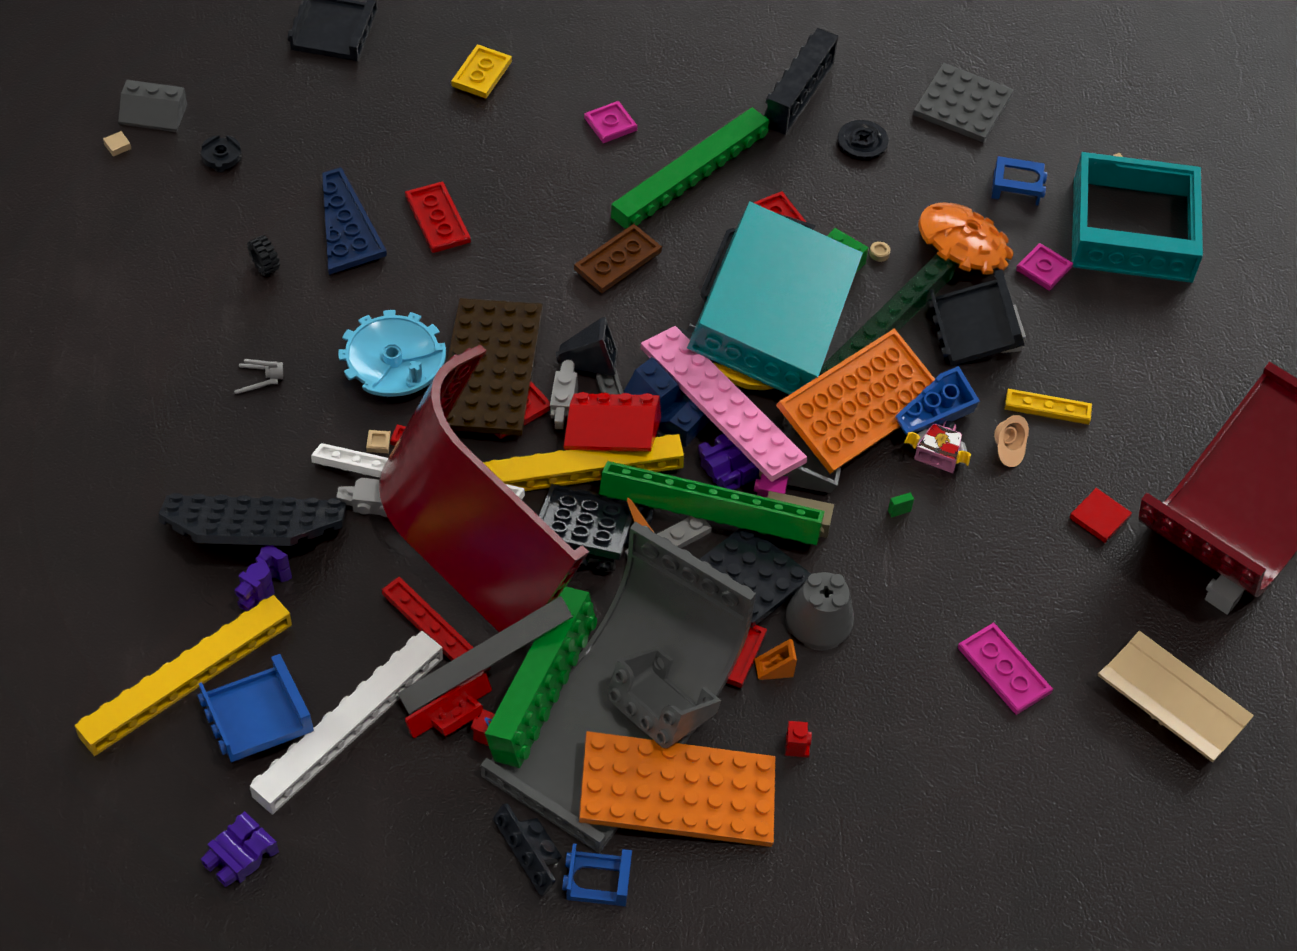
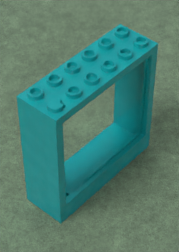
[1072,152,1203,283]

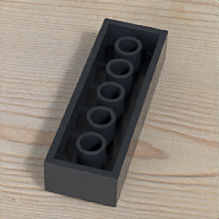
[764,28,838,135]

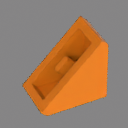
[755,639,797,680]

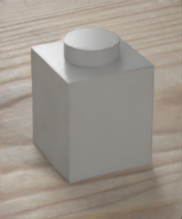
[1205,575,1244,615]

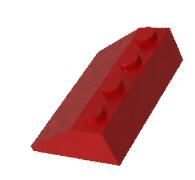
[564,392,661,452]

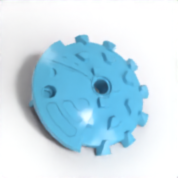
[338,310,446,397]

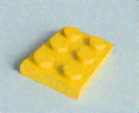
[451,44,512,98]

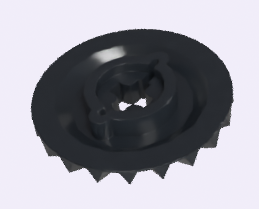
[838,120,889,160]

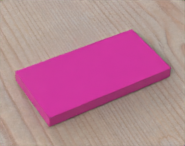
[957,623,1053,715]

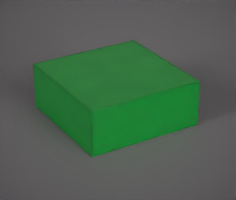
[888,492,914,518]

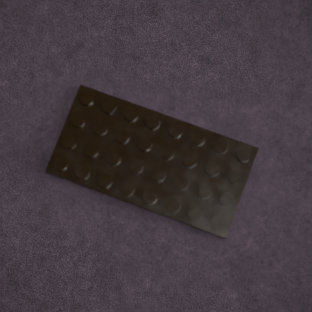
[447,298,543,436]

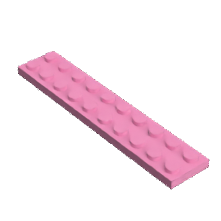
[641,326,807,482]

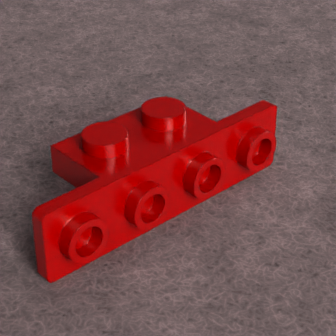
[405,671,492,738]

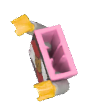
[904,421,971,473]

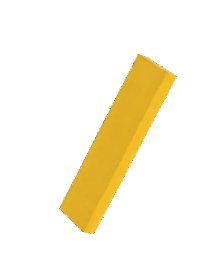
[1005,389,1092,425]

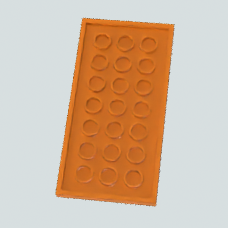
[776,328,935,474]
[579,731,775,847]

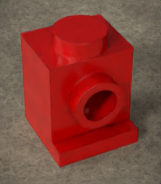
[785,721,812,758]

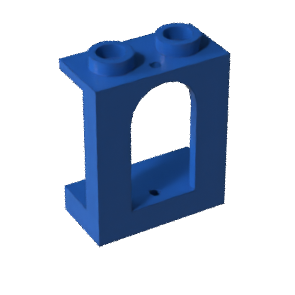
[991,156,1047,206]
[562,844,632,906]

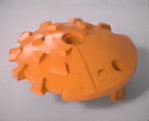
[918,202,1013,274]

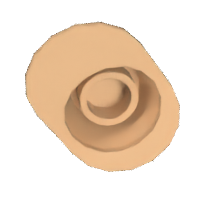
[994,415,1029,467]

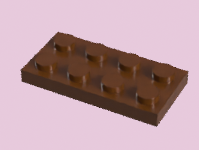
[574,224,662,293]

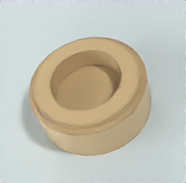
[869,242,890,262]

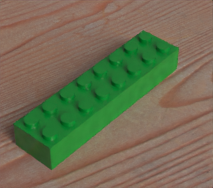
[485,587,597,768]

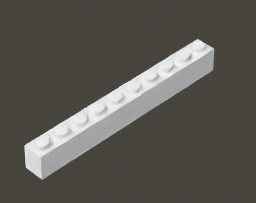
[250,631,443,815]

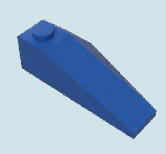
[895,366,980,435]

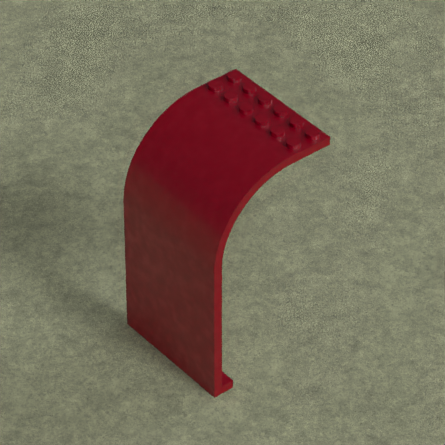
[379,345,589,632]
[1139,361,1297,597]

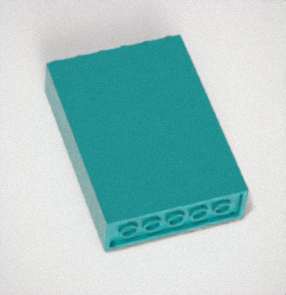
[687,201,863,395]

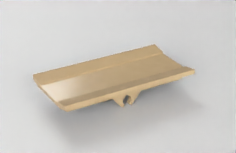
[1098,631,1254,762]

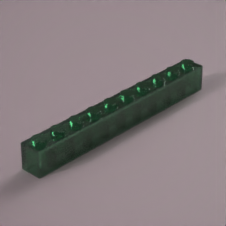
[819,254,957,376]

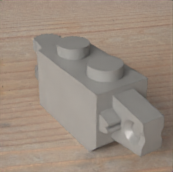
[550,360,578,430]
[337,478,387,517]

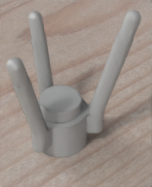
[234,359,283,394]

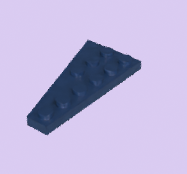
[322,167,387,275]

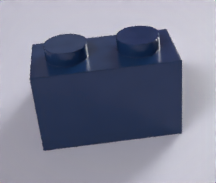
[624,357,683,413]
[658,395,711,447]

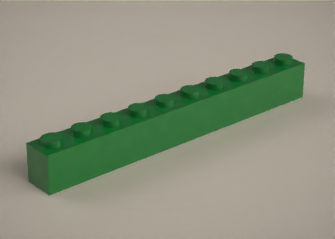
[611,107,769,229]
[599,461,825,545]

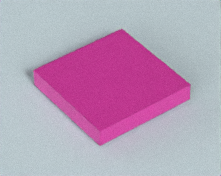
[584,101,637,143]
[1016,243,1073,291]

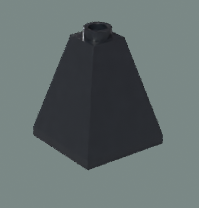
[556,317,618,375]

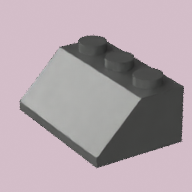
[118,80,187,132]

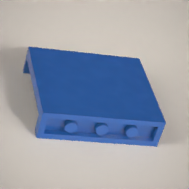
[197,654,314,762]

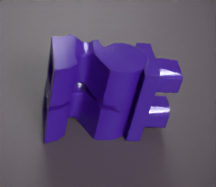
[698,433,759,490]
[235,545,292,611]
[201,811,279,887]

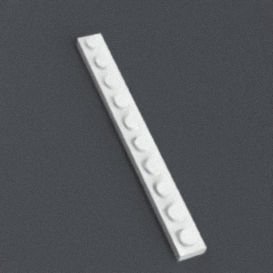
[311,443,525,500]

